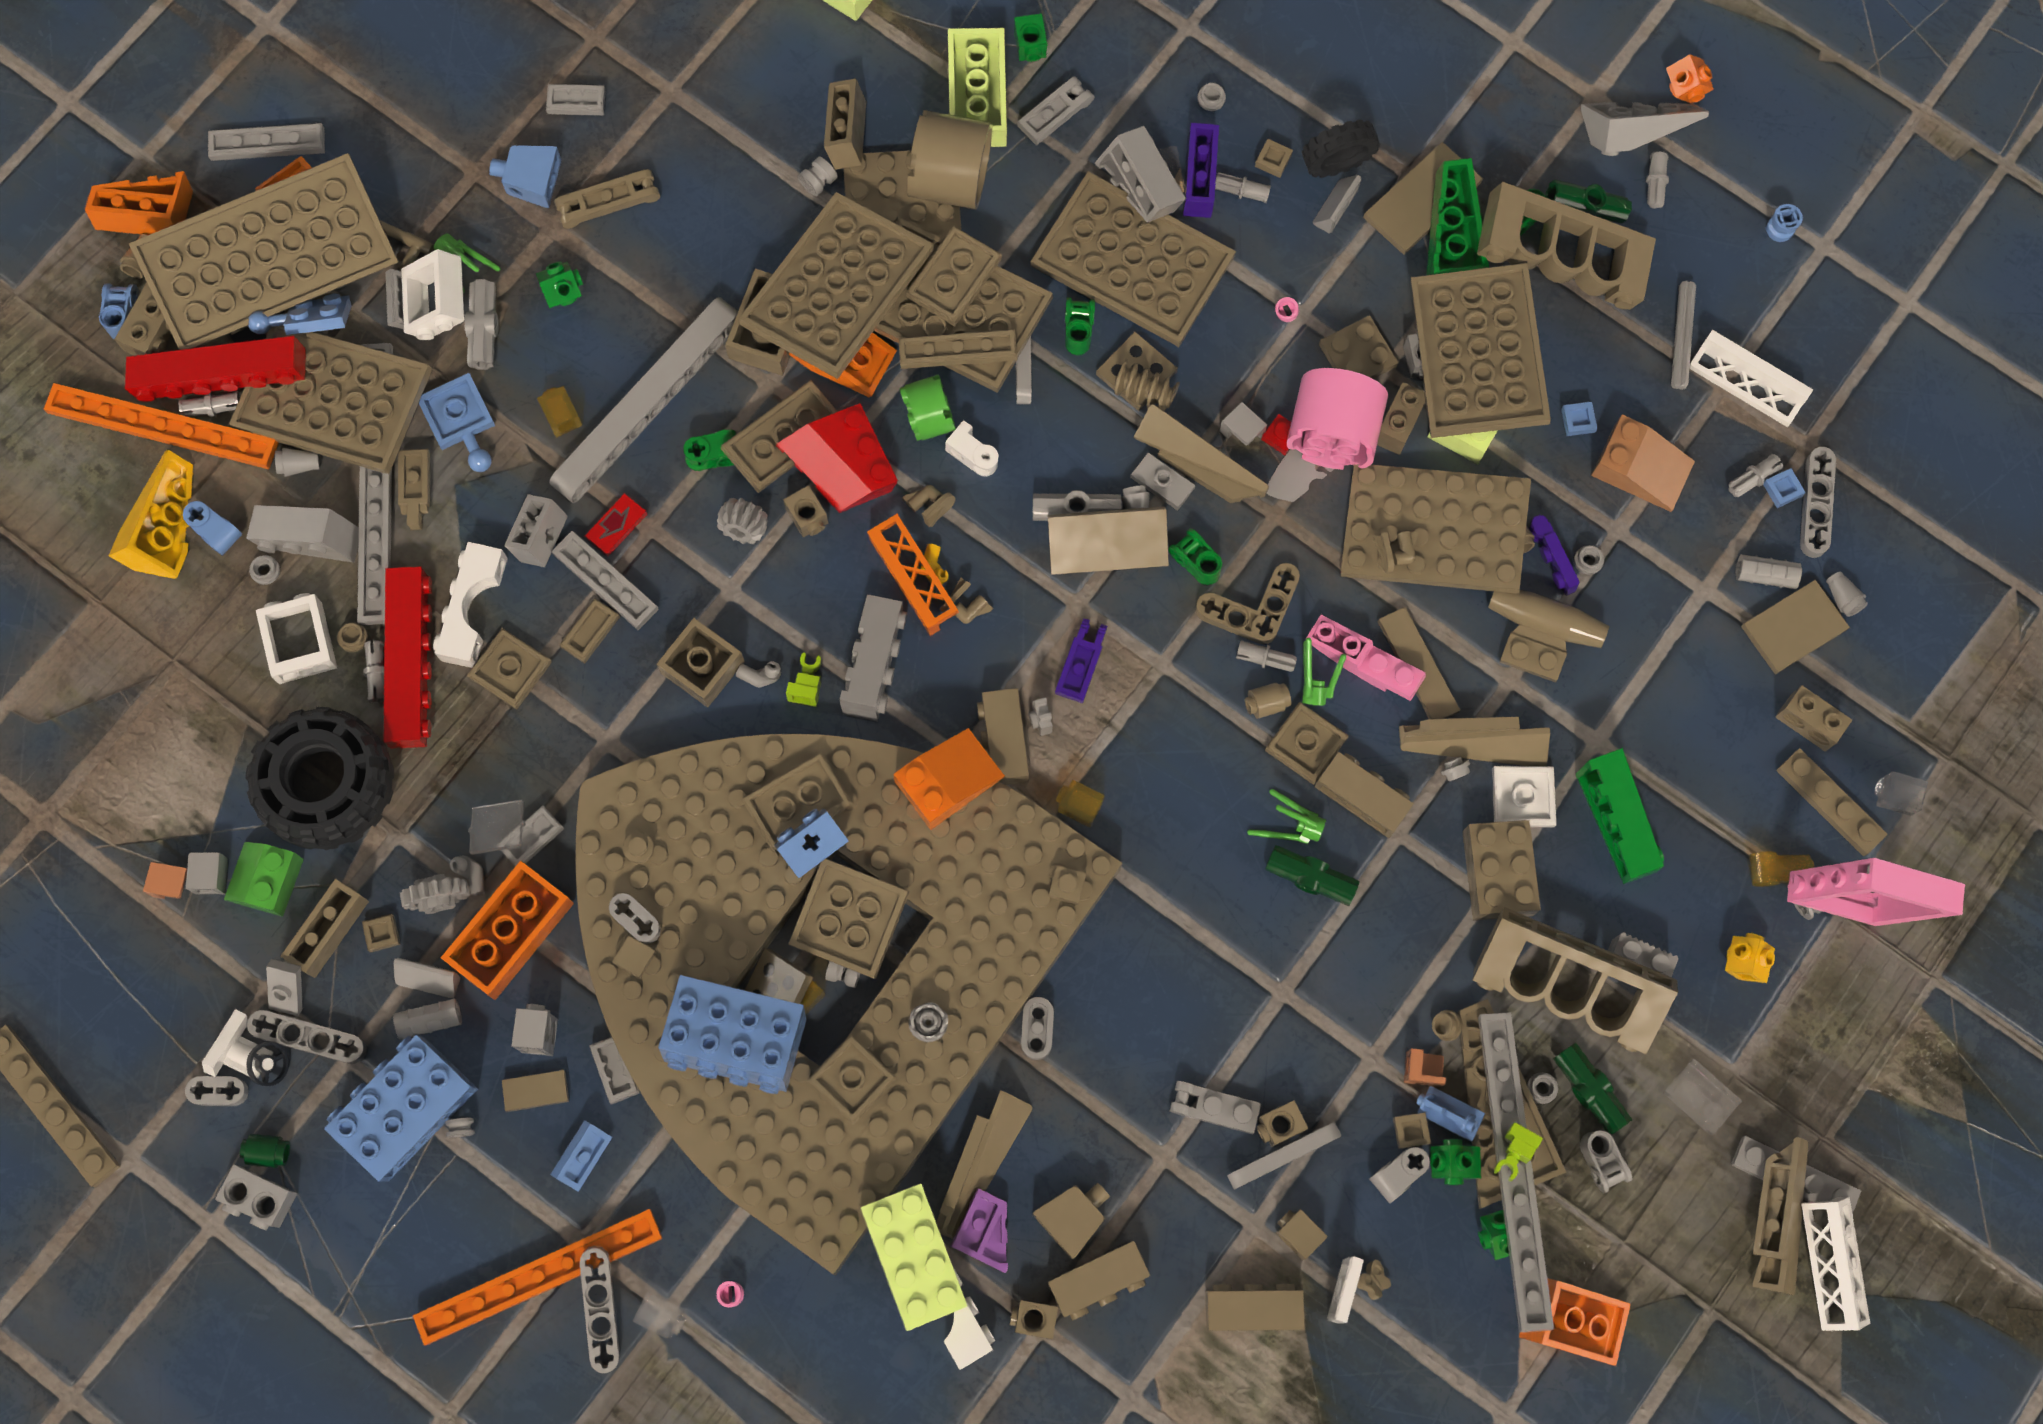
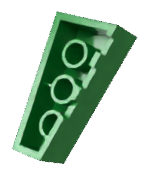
[1426,158,1489,276]
[1575,748,1664,885]

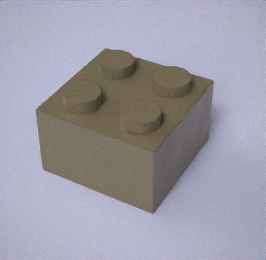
[657,618,745,708]

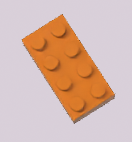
[440,860,574,1000]

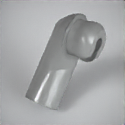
[736,661,781,688]
[450,856,486,895]

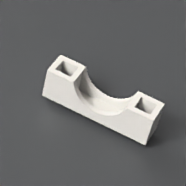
[433,542,508,668]
[944,1268,995,1370]

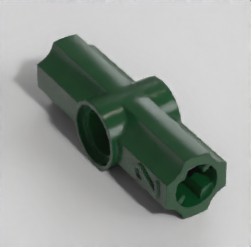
[1545,179,1632,223]
[1265,845,1360,906]
[1553,1043,1633,1135]

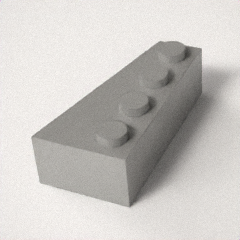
[839,594,907,722]

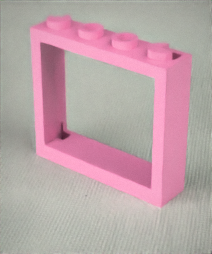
[1787,858,1965,926]

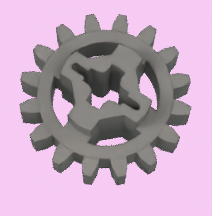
[400,874,470,914]

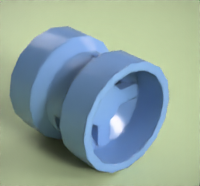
[1766,204,1803,242]

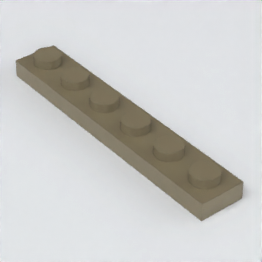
[0,1024,121,1188]

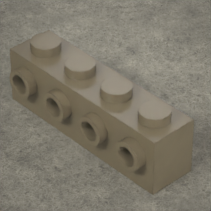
[114,282,171,356]

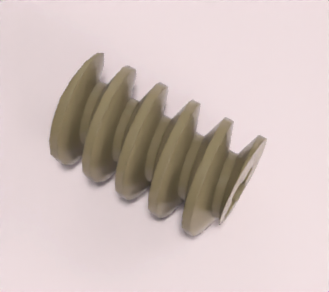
[1115,359,1180,411]

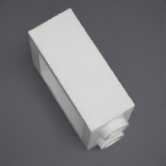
[401,249,464,340]
[256,593,337,684]

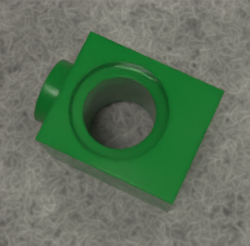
[1014,14,1047,62]

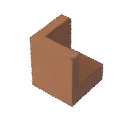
[143,862,187,899]
[1404,1048,1446,1087]

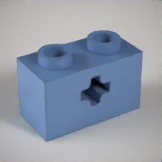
[774,808,849,878]

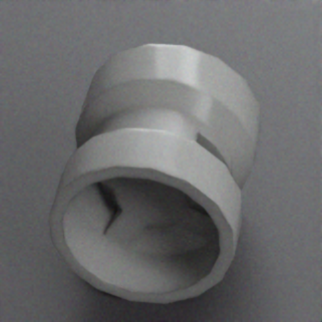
[798,156,838,197]
[825,961,861,988]

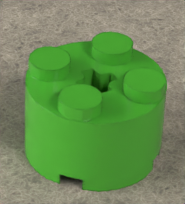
[900,374,956,441]

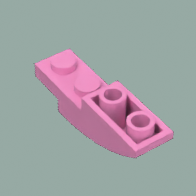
[1306,615,1426,701]

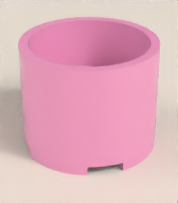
[1287,368,1388,470]

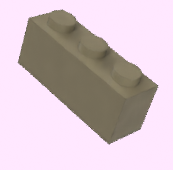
[824,78,866,170]
[977,688,1029,785]
[1315,752,1414,838]
[280,879,369,978]
[1047,1241,1150,1321]
[1205,1284,1305,1331]

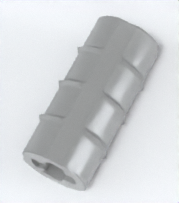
[1735,554,1802,589]
[393,999,462,1040]

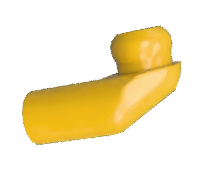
[921,544,949,585]

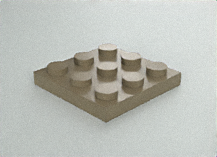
[789,859,910,979]

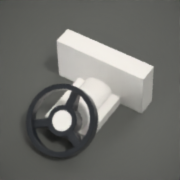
[202,1009,289,1086]

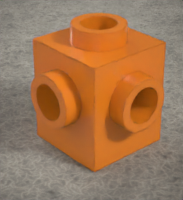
[1666,54,1714,103]

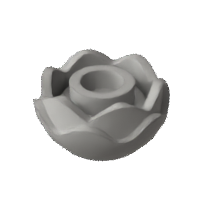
[909,1002,948,1042]

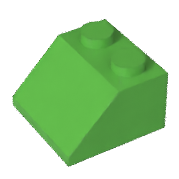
[224,842,304,917]

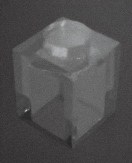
[1875,771,1928,816]
[633,1292,686,1339]

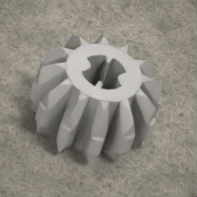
[717,498,768,544]

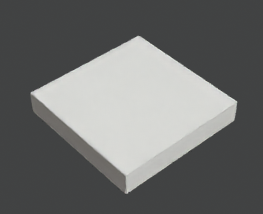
[1492,766,1556,827]
[1327,1256,1364,1324]

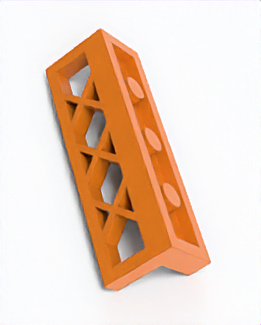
[867,514,959,636]

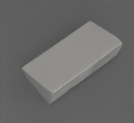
[1313,175,1361,234]
[393,958,461,998]

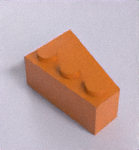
[85,171,194,235]

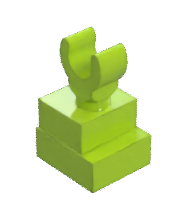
[786,653,821,707]
[1494,1122,1543,1182]

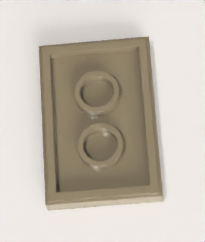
[906,226,1002,326]
[1741,580,1850,675]
[741,752,853,852]

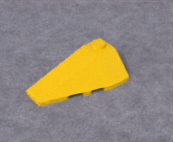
[108,450,193,579]

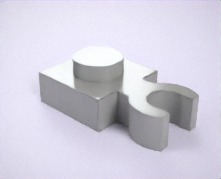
[1028,697,1053,736]

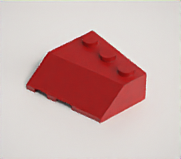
[776,403,898,513]

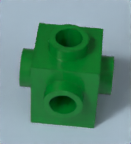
[535,261,583,308]
[1430,1139,1481,1185]
[1478,1210,1509,1261]

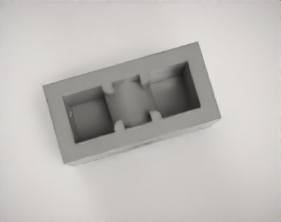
[504,494,568,567]

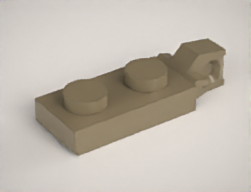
[398,449,430,531]

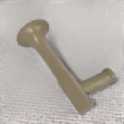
[379,219,434,271]

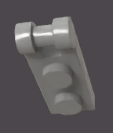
[1018,76,1095,146]
[1169,1081,1261,1135]

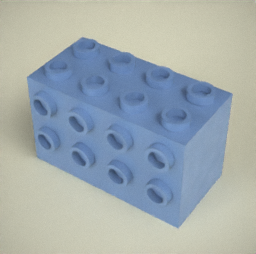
[658,975,806,1094]
[324,1035,478,1182]

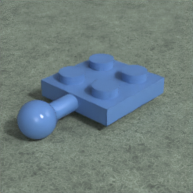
[248,294,352,335]
[419,373,495,472]

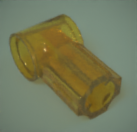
[1749,852,1814,887]

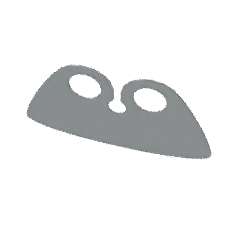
[1267,449,1335,502]

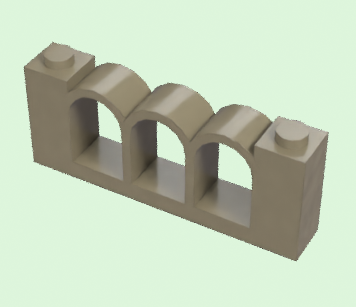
[1477,182,1656,310]
[1472,907,1678,1054]

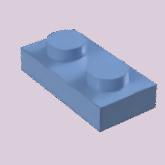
[550,1120,612,1192]

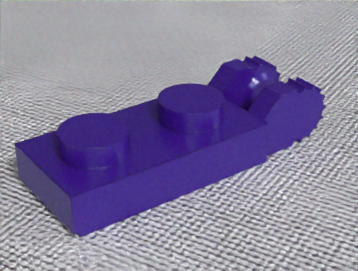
[1529,514,1580,596]
[1055,618,1108,703]

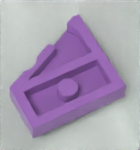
[950,1188,1008,1273]

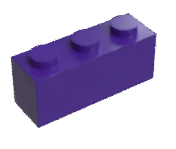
[1183,123,1219,218]

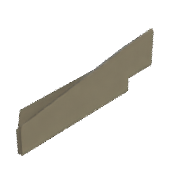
[1134,404,1269,503]
[1399,717,1550,766]
[936,1090,1032,1239]
[1752,1137,1808,1295]

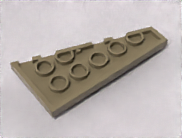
[1458,999,1566,1209]

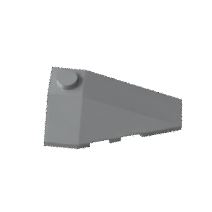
[1581,102,1709,156]

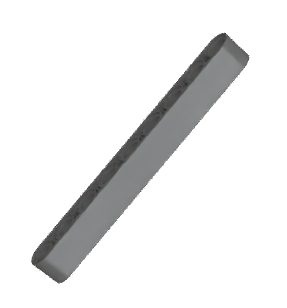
[549,297,738,503]

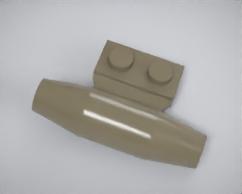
[1488,590,1610,683]

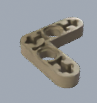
[1195,563,1300,645]

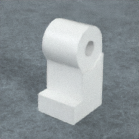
[945,420,998,476]

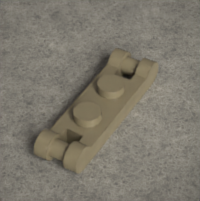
[554,169,661,229]

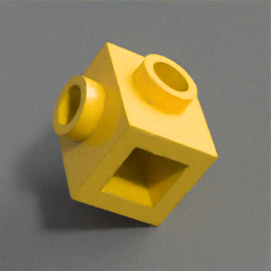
[1725,933,1775,983]

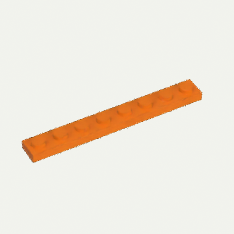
[44,383,279,469]
[413,1209,663,1346]

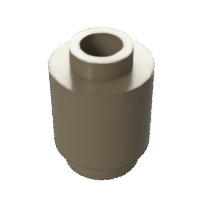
[1245,682,1291,719]

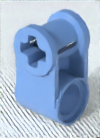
[99,283,139,339]
[183,501,242,556]

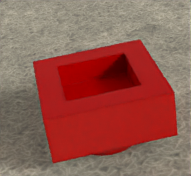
[1261,414,1291,455]

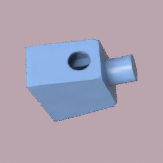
[489,146,561,208]

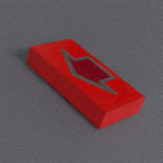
[585,493,648,557]

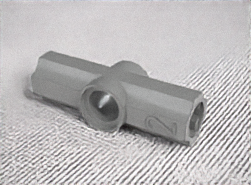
[465,279,499,370]
[1033,490,1121,521]

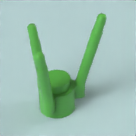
[434,234,500,293]
[1302,638,1346,706]
[1247,789,1326,845]

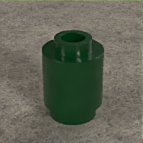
[240,1133,290,1168]

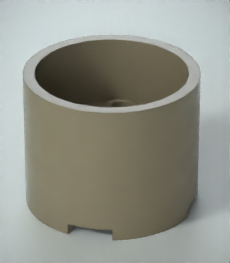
[907,110,992,210]

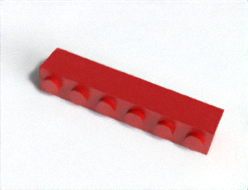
[125,336,306,402]
[383,566,432,749]

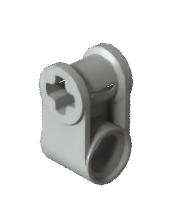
[1580,1130,1632,1194]
[1369,1147,1430,1204]

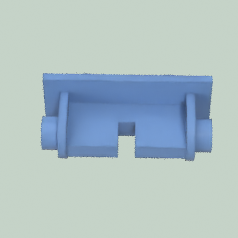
[1417,1086,1485,1142]

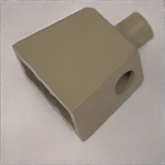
[1032,1183,1110,1260]

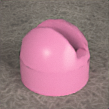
[1275,297,1299,322]
[716,1281,744,1307]

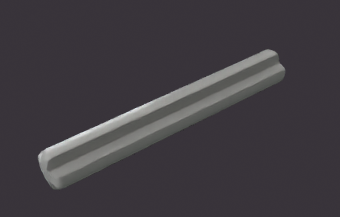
[1671,281,1696,390]

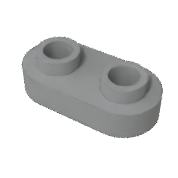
[1021,997,1054,1060]

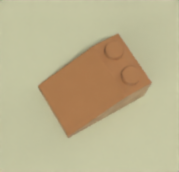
[1591,414,1695,512]

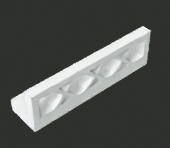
[1690,330,1813,427]
[1801,1197,1870,1331]

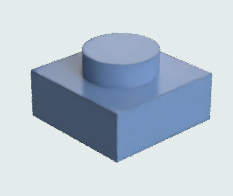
[1561,402,1597,436]
[1763,468,1806,508]

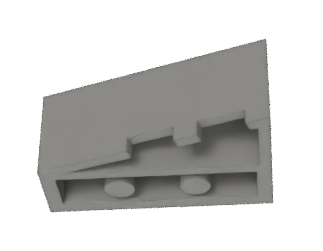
[1095,126,1186,223]
[246,505,359,563]

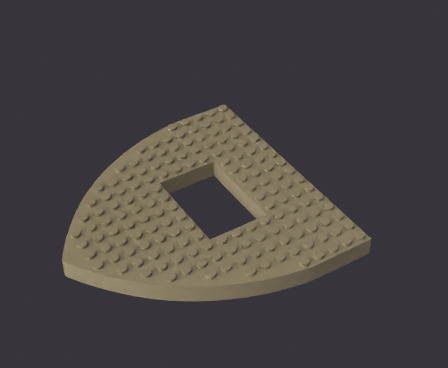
[576,734,1122,1276]

